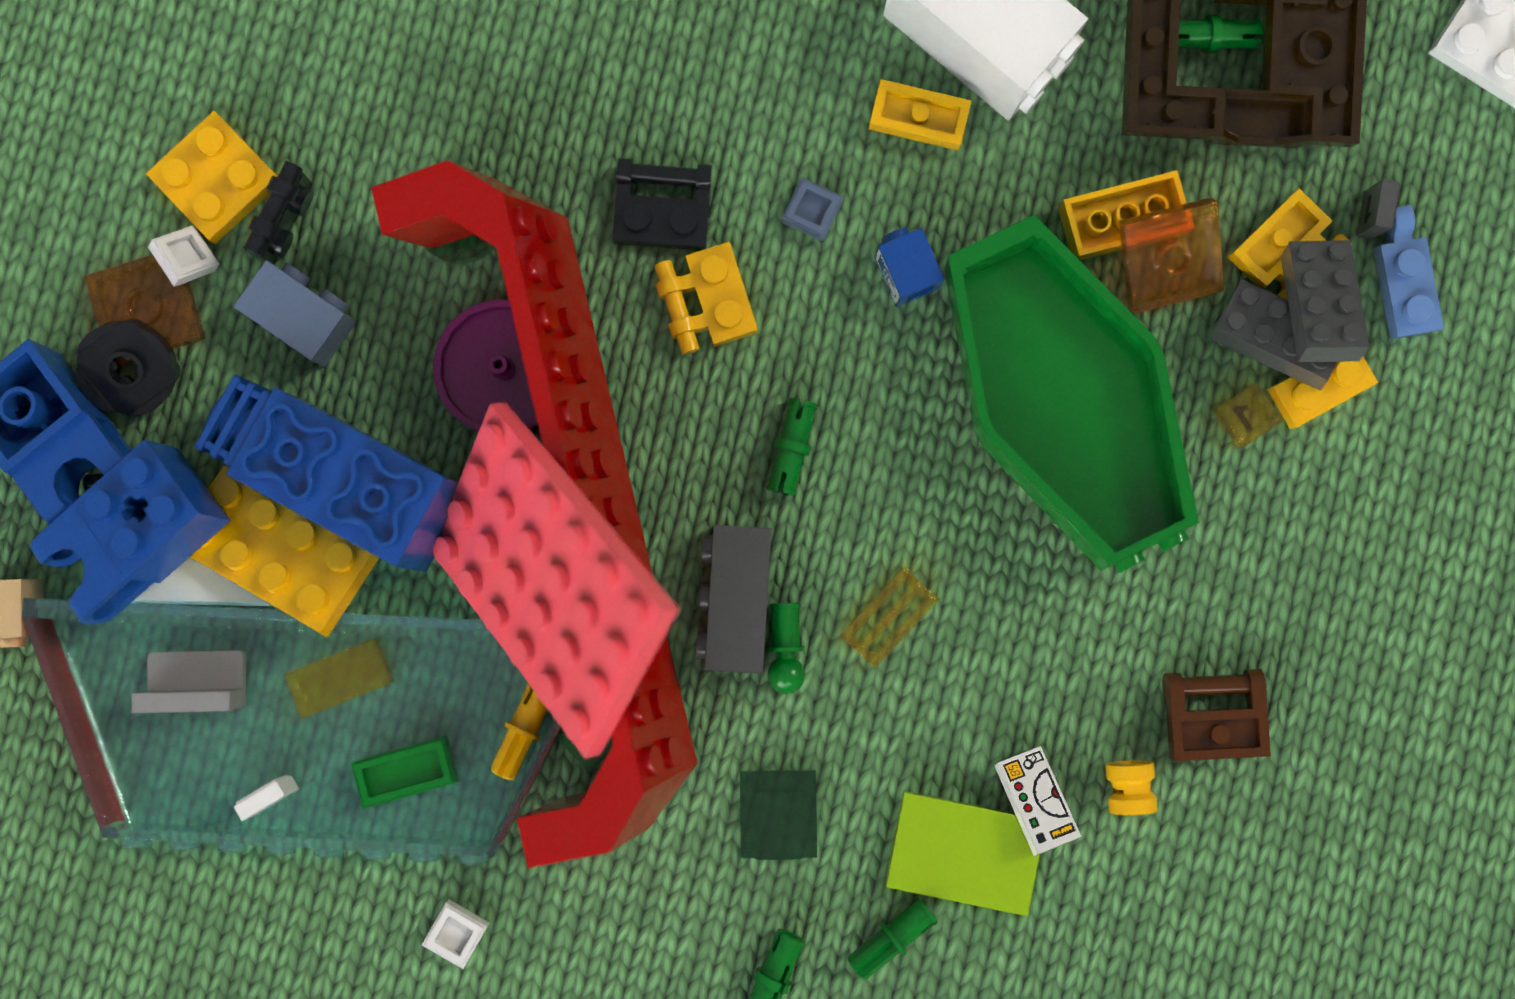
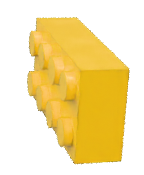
[1058,170,1193,261]

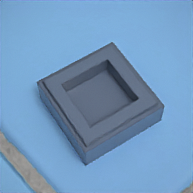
[782,177,844,242]

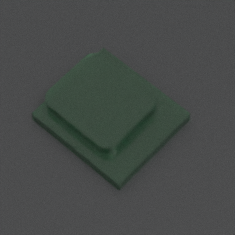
[740,770,817,860]

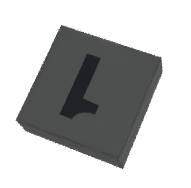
[1356,179,1400,239]

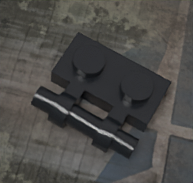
[243,161,313,265]

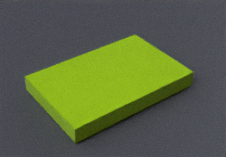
[885,790,1040,917]

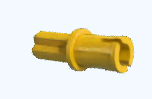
[491,683,548,780]

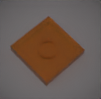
[1119,197,1224,314]
[84,255,206,366]

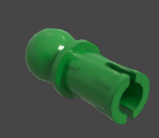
[767,603,805,694]

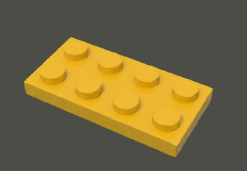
[190,465,379,638]

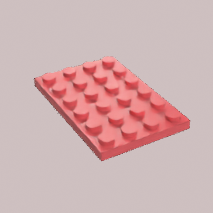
[433,402,679,759]

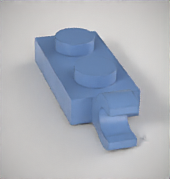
[1373,205,1444,340]

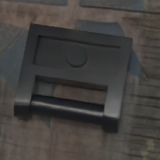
[612,158,712,251]

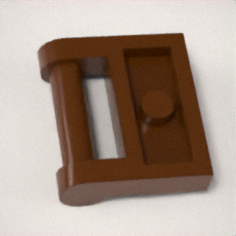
[1162,669,1271,761]

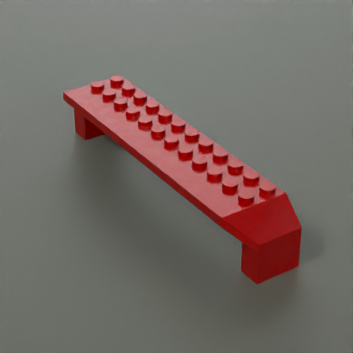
[371,160,698,868]

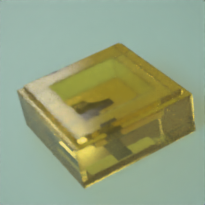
[1212,383,1283,449]

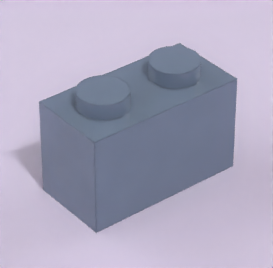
[233,260,357,367]

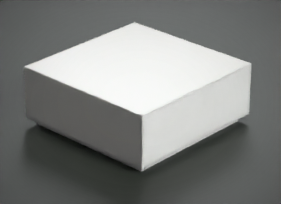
[148,225,219,287]
[233,775,299,821]
[422,899,490,969]

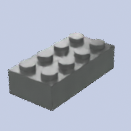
[1281,240,1370,362]
[1210,279,1337,391]

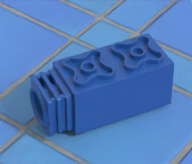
[195,374,458,572]

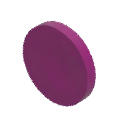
[433,300,539,432]

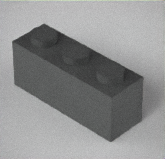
[696,525,772,674]

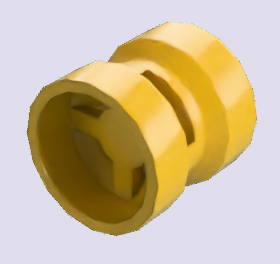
[1105,760,1158,815]

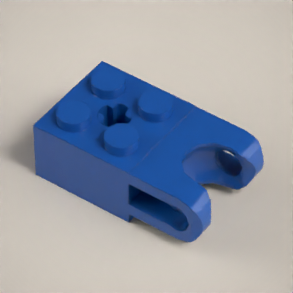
[0,339,132,524]
[30,439,231,625]

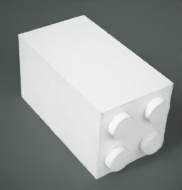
[883,0,1089,121]

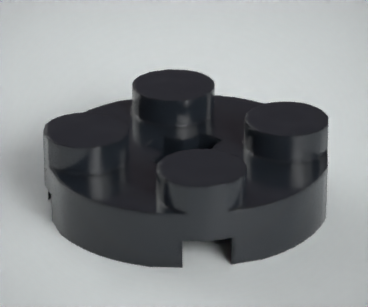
[75,319,180,416]

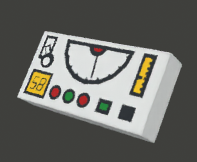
[994,746,1082,856]

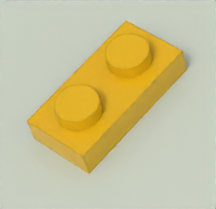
[868,79,972,151]
[1267,356,1378,430]

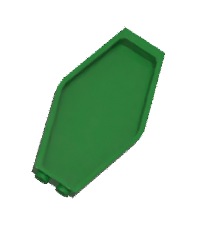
[944,214,1199,573]

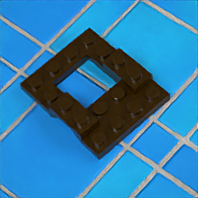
[1122,0,1367,149]

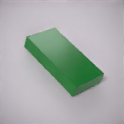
[351,735,459,809]

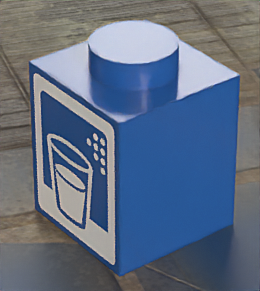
[874,227,945,307]

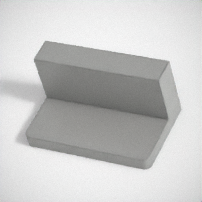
[131,650,246,713]

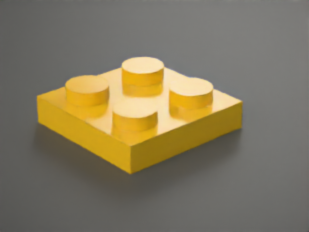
[146,110,278,244]

